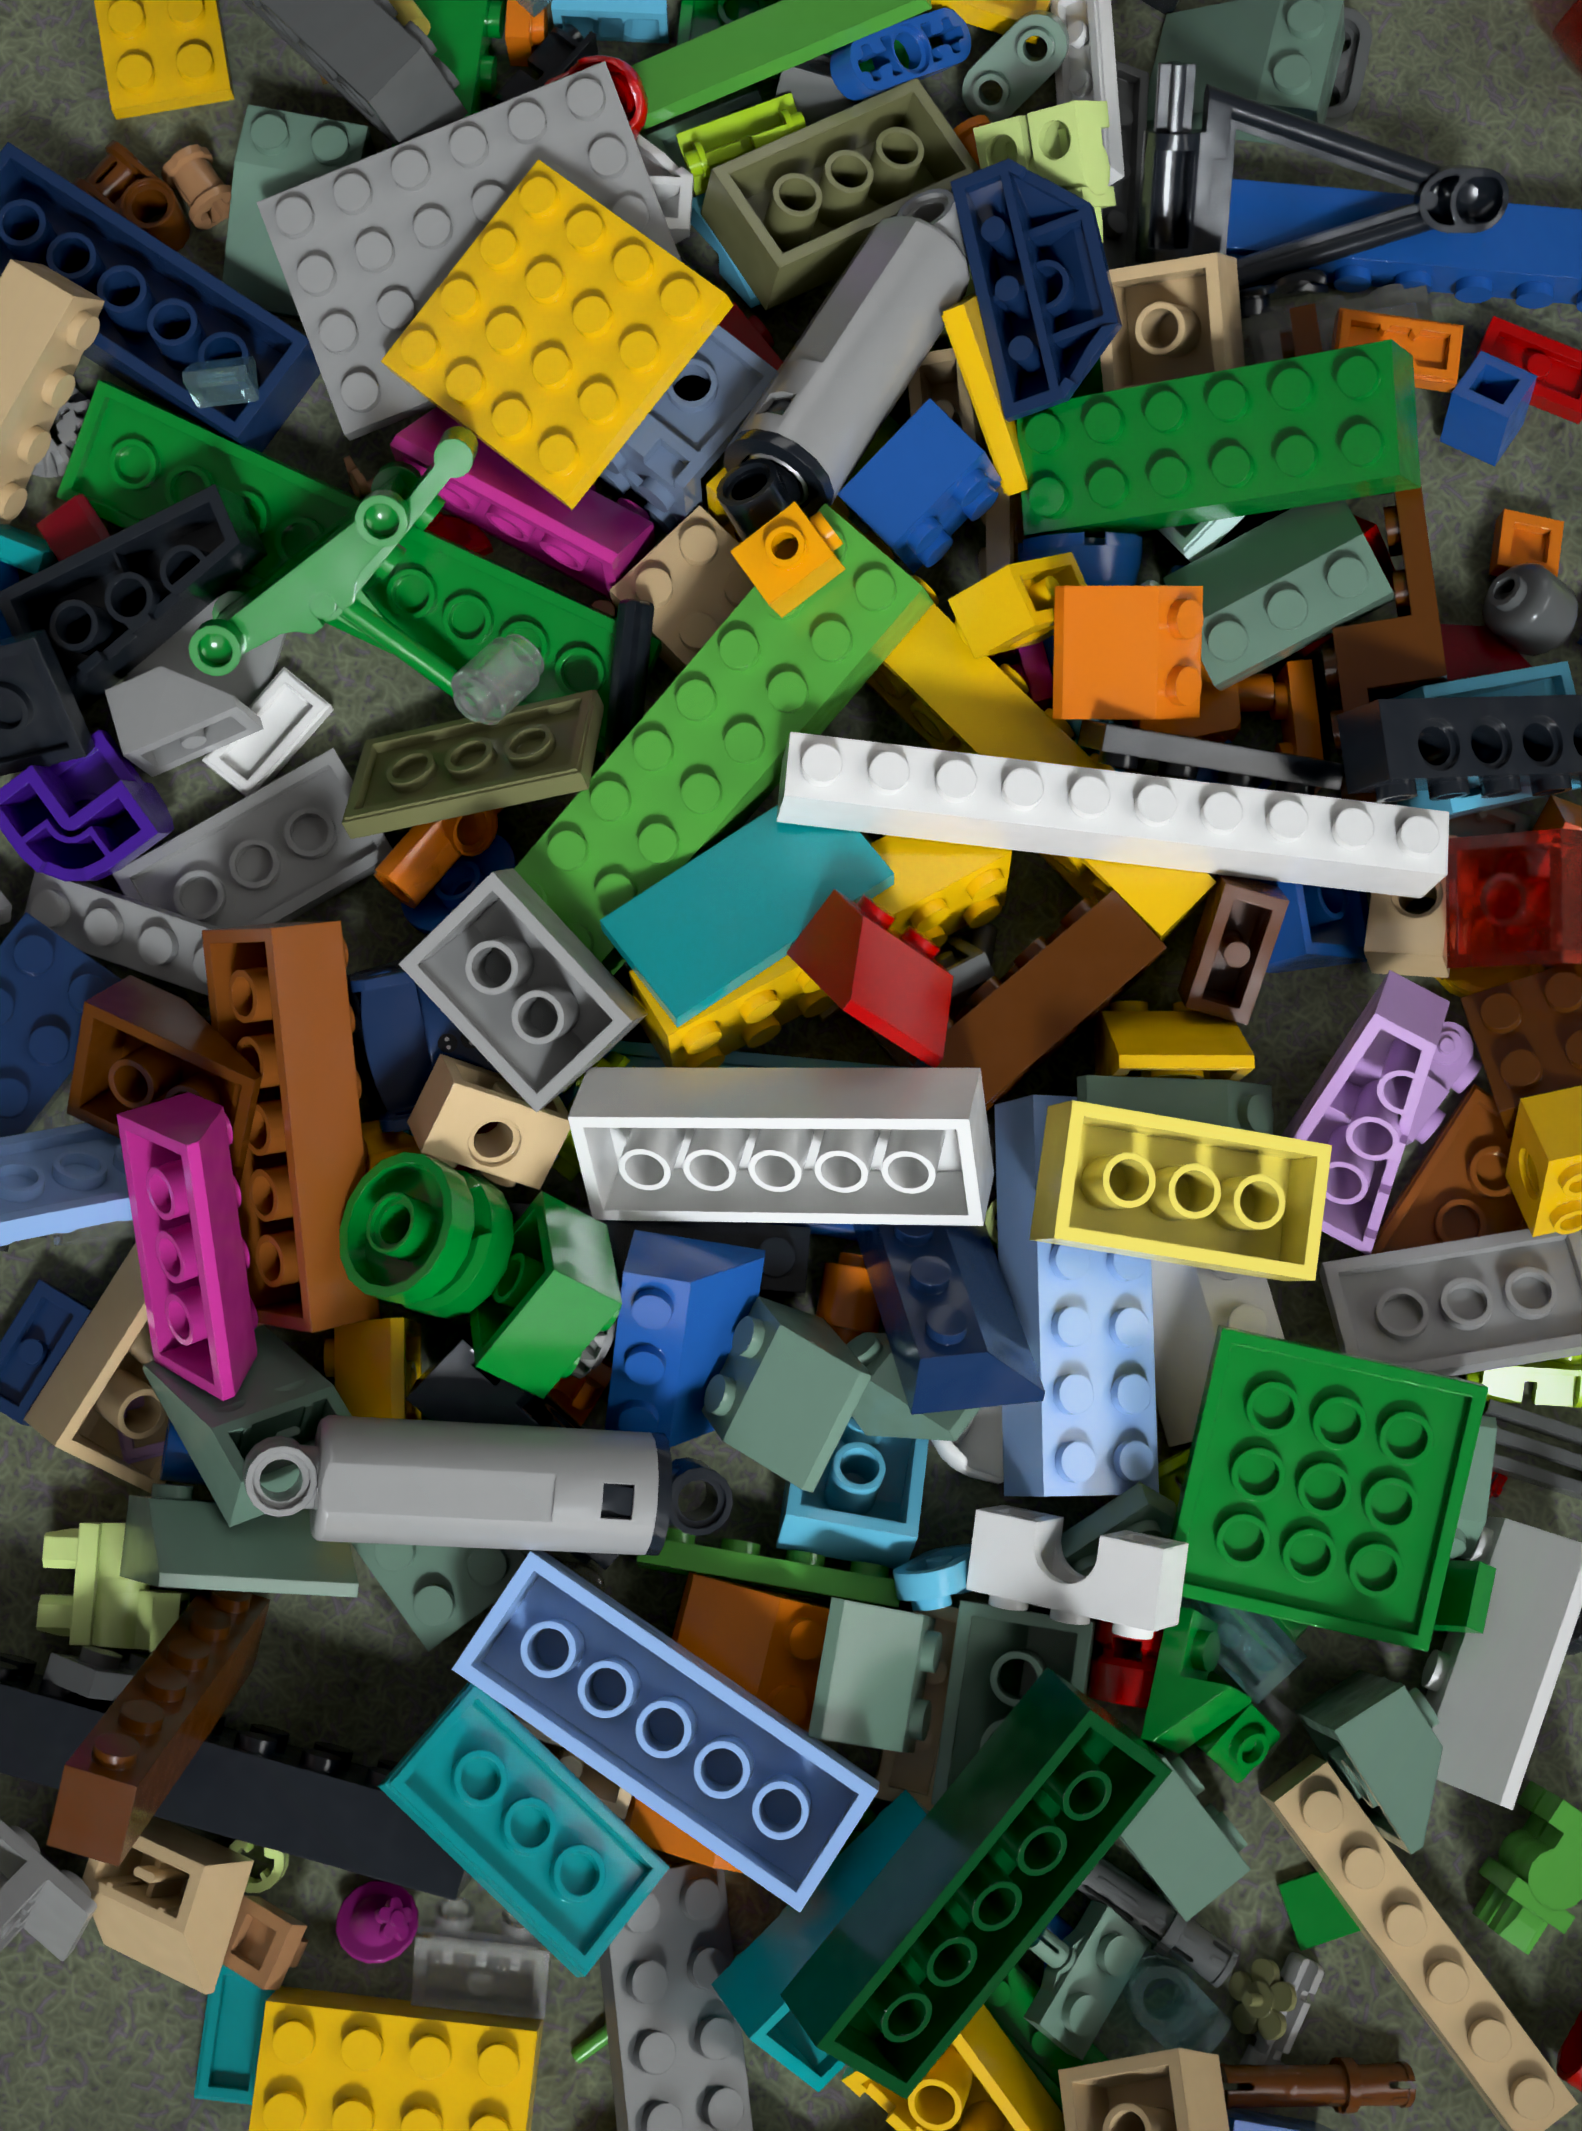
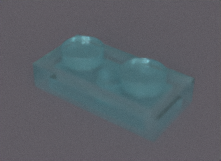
[1181,1597,1307,1704]

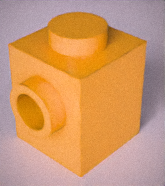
[730,502,846,618]

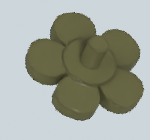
[1229,1958,1297,2040]

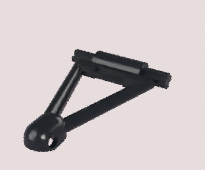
[1135,61,1509,290]

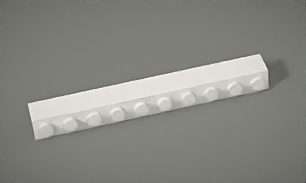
[776,732,1449,898]

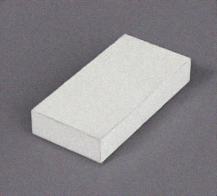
[202,667,334,797]

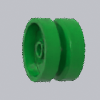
[339,1152,514,1319]

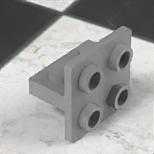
[0,1820,97,1961]

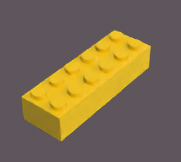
[629,835,1012,1068]

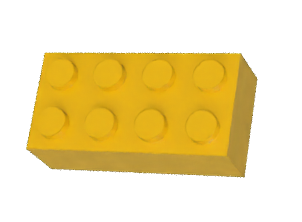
[249,1986,544,2131]

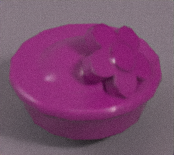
[336,1880,419,1964]

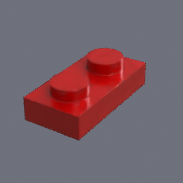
[1470,316,1582,425]

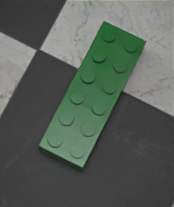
[1017,339,1421,538]

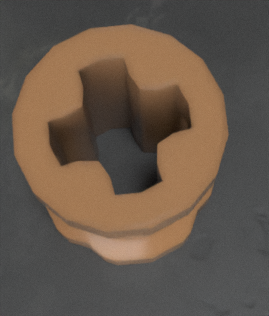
[161,144,232,230]

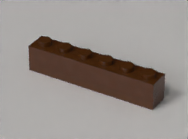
[46,1589,271,1867]

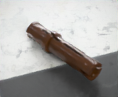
[1220,2057,1416,2114]

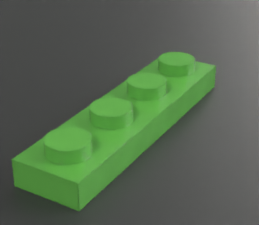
[637,1528,900,1610]

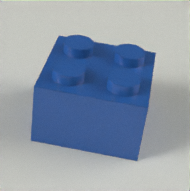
[837,398,1002,574]

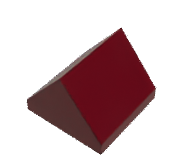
[36,494,110,562]

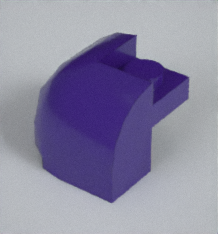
[0,730,174,882]

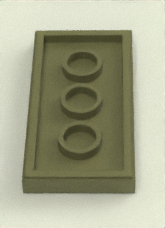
[342,690,604,839]

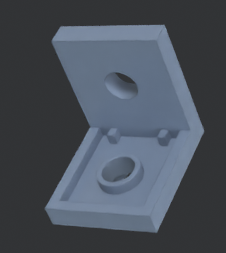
[598,325,777,534]

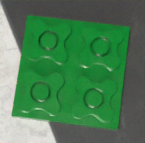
[1170,1325,1489,1652]

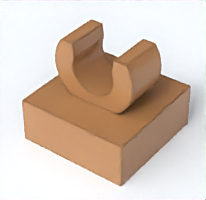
[223,1895,309,1990]

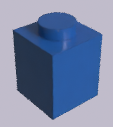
[1440,351,1537,467]

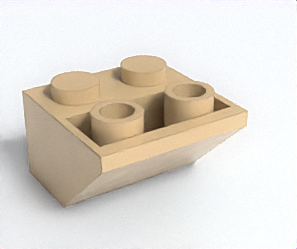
[82,1816,254,1995]

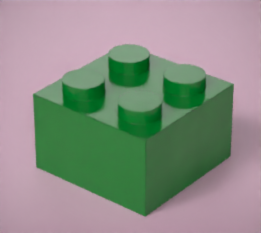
[469,1191,622,1399]

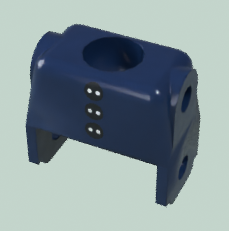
[350,966,500,1133]

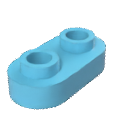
[893,1544,972,1611]

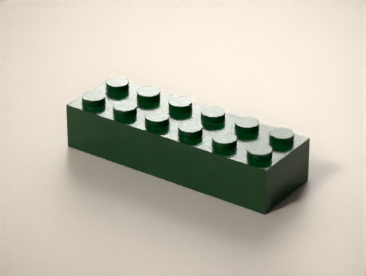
[780,1667,1173,2099]

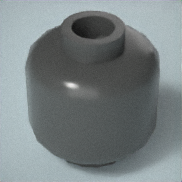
[1482,562,1579,656]

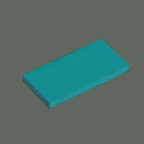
[600,805,894,1028]
[378,1682,670,1978]

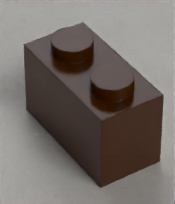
[1178,874,1289,1025]

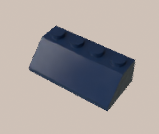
[853,1223,1045,1415]

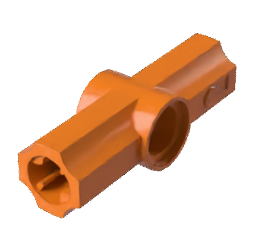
[373,807,504,909]

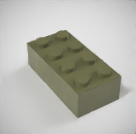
[700,78,981,310]

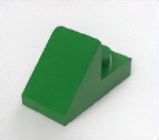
[1141,1607,1252,1754]

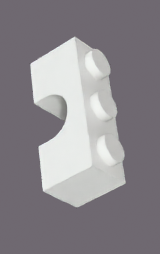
[966,1505,1189,1640]

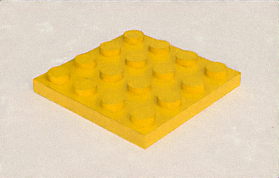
[381,159,734,510]

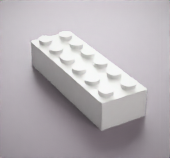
[568,1067,994,1226]

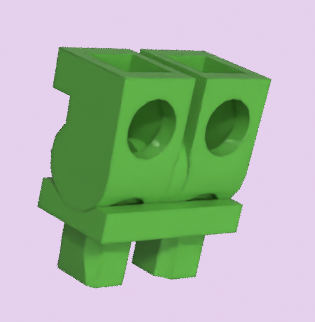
[1472,1780,1582,1955]

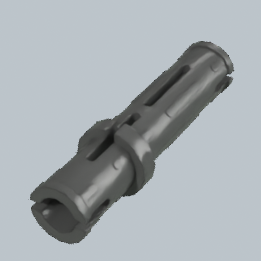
[1077,1858,1240,1988]

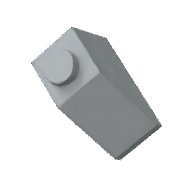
[105,666,264,777]

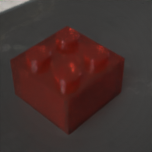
[1446,828,1582,969]

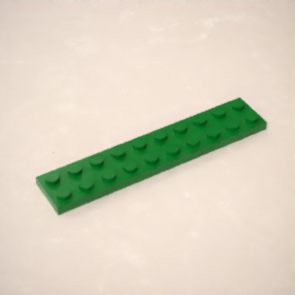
[56,380,662,753]

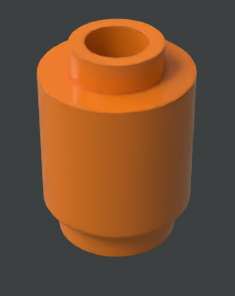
[816,1252,881,1345]

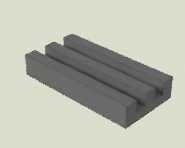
[1482,1399,1582,1500]

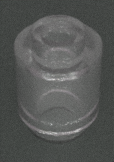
[451,634,544,725]

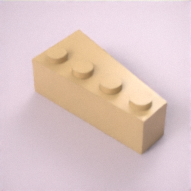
[0,259,105,525]

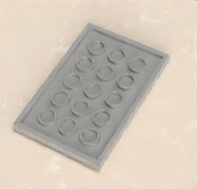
[257,61,682,441]

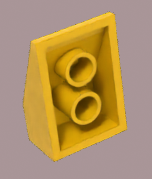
[1094,1001,1255,1081]

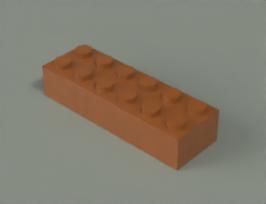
[202,921,380,1333]

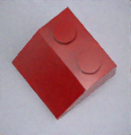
[786,889,954,1068]

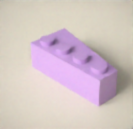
[1281,970,1450,1255]

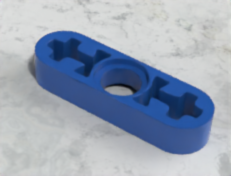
[830,8,971,101]

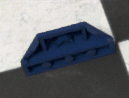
[950,158,1122,422]

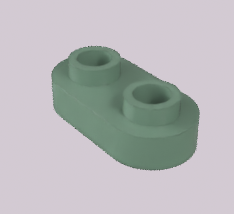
[962,10,1069,122]

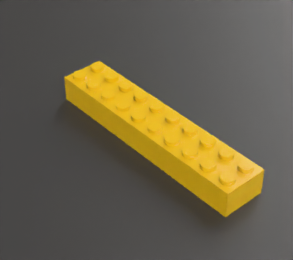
[706,467,1216,942]

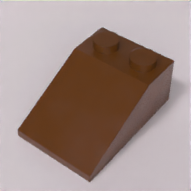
[66,975,262,1187]

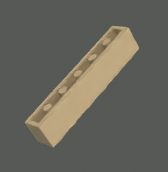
[1260,1754,1578,2131]

